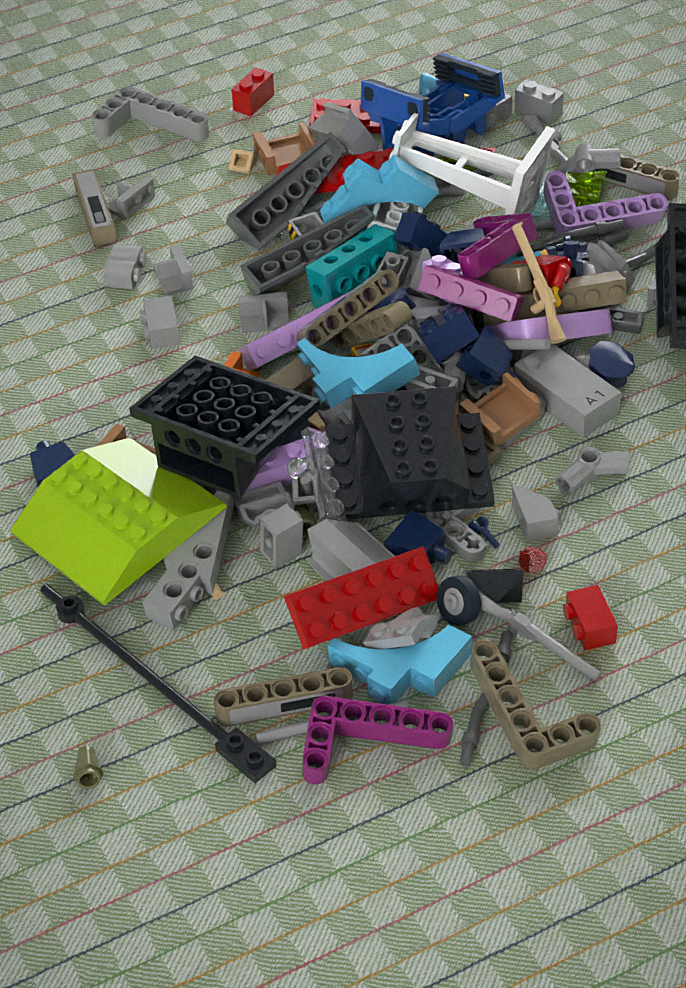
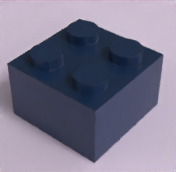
[417,302,480,363]

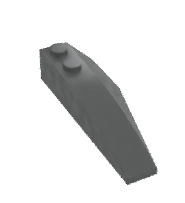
[225,132,346,250]
[240,204,375,295]

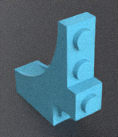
[320,154,439,224]
[296,338,421,408]
[328,624,472,705]

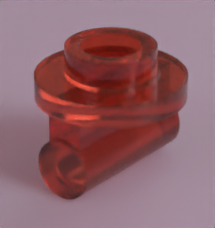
[519,546,547,573]

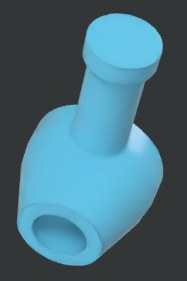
[419,73,438,96]

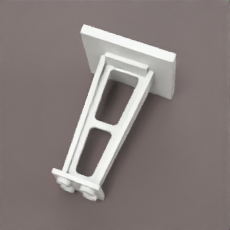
[389,113,556,215]

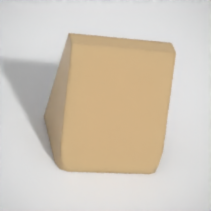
[228,149,257,174]

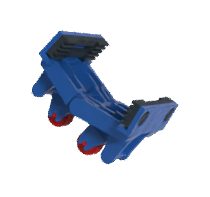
[361,53,505,157]

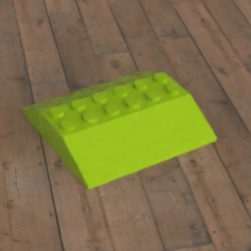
[10,438,227,606]

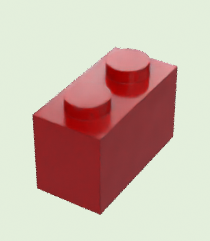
[232,67,274,116]
[563,585,618,651]

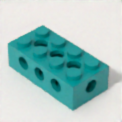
[305,224,398,308]

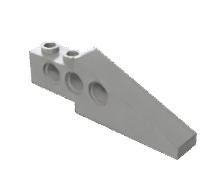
[143,490,235,630]

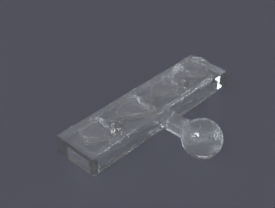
[287,427,347,522]

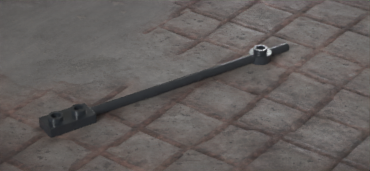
[40,584,276,783]

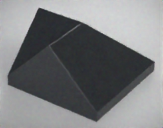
[464,568,523,603]

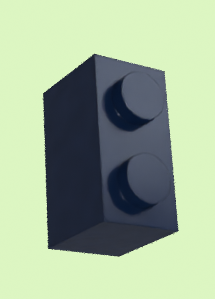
[393,211,448,258]

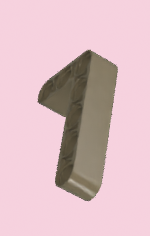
[470,639,601,770]

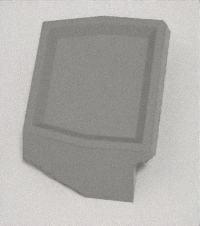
[308,102,378,154]
[307,519,395,581]

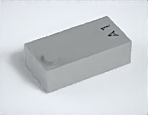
[514,344,621,438]

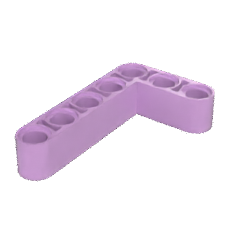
[543,171,668,235]
[483,309,613,340]

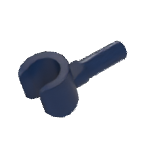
[468,516,500,549]

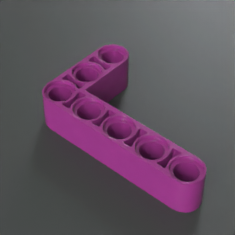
[457,213,538,279]
[302,696,453,784]

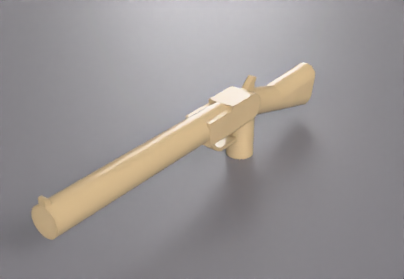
[512,222,567,344]

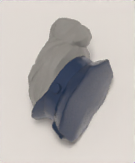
[574,341,635,388]

